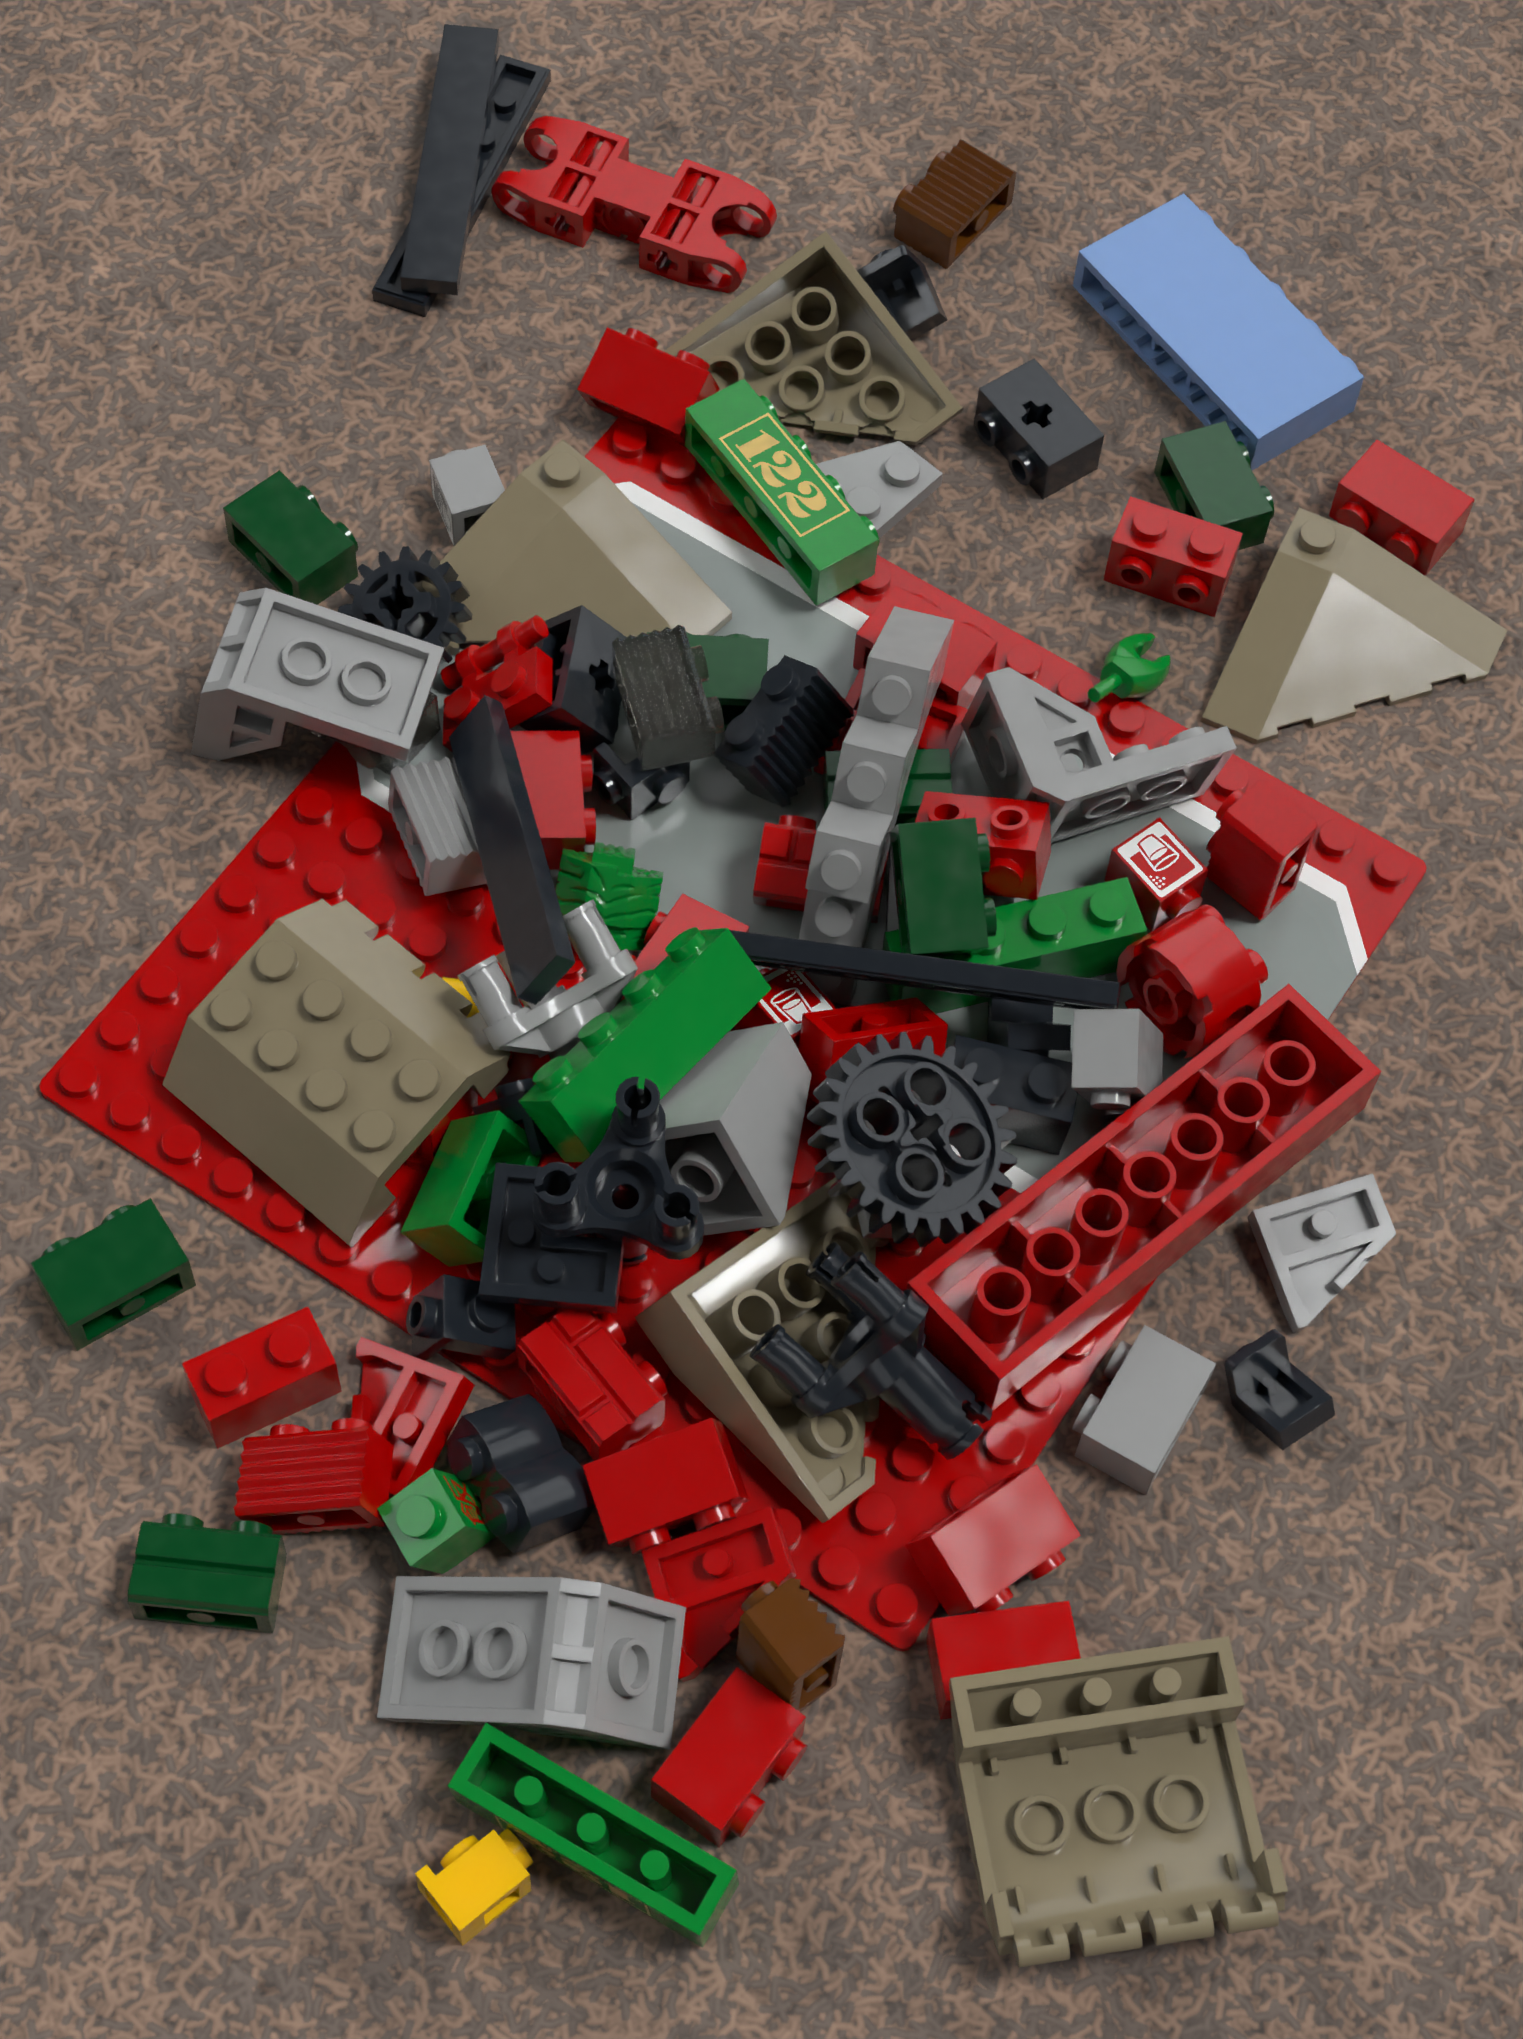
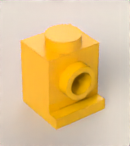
[415,1828,533,1946]

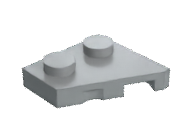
[816,441,943,539]
[1247,1173,1396,1333]

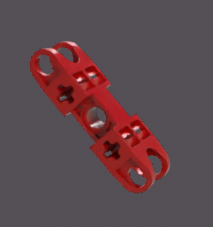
[491,116,777,293]

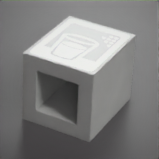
[429,445,505,546]

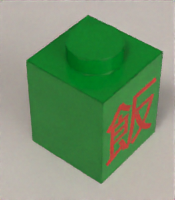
[377,1468,496,1574]

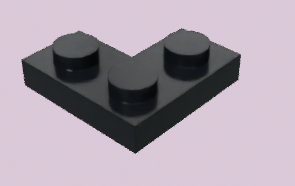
[478,1163,624,1313]

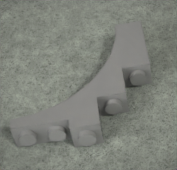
[799,606,954,1006]

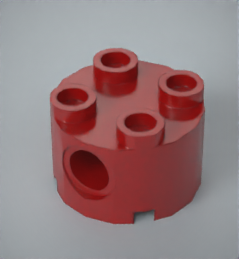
[1116,904,1268,1058]

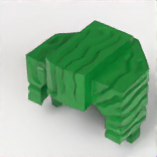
[555,842,663,950]

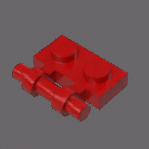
[441,615,553,752]

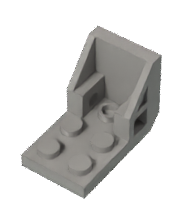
[191,588,444,761]
[961,667,1237,843]
[377,1576,686,1749]

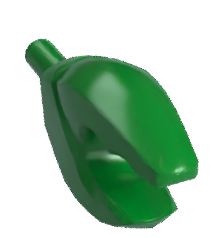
[1087,633,1171,702]

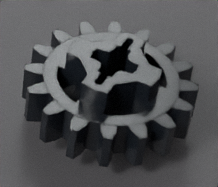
[338,546,472,663]

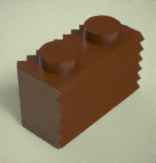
[893,139,1017,269]
[735,1578,845,1712]

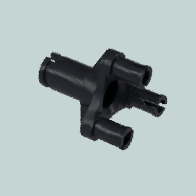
[531,1077,705,1266]
[750,1242,993,1460]

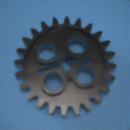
[807,1032,1018,1247]

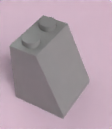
[660,1022,812,1235]

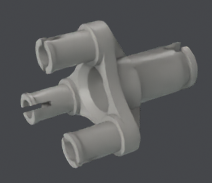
[457,899,638,1060]

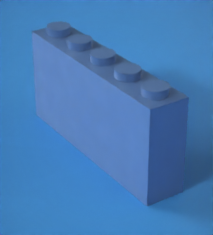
[1073,193,1364,470]

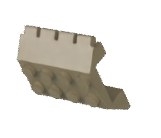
[162,899,511,1248]
[949,1636,1288,1968]

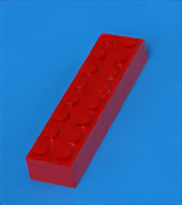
[906,984,1381,1410]

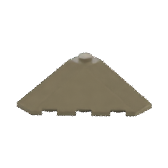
[664,231,963,445]
[398,439,732,655]
[1201,507,1508,744]
[635,1177,889,1523]

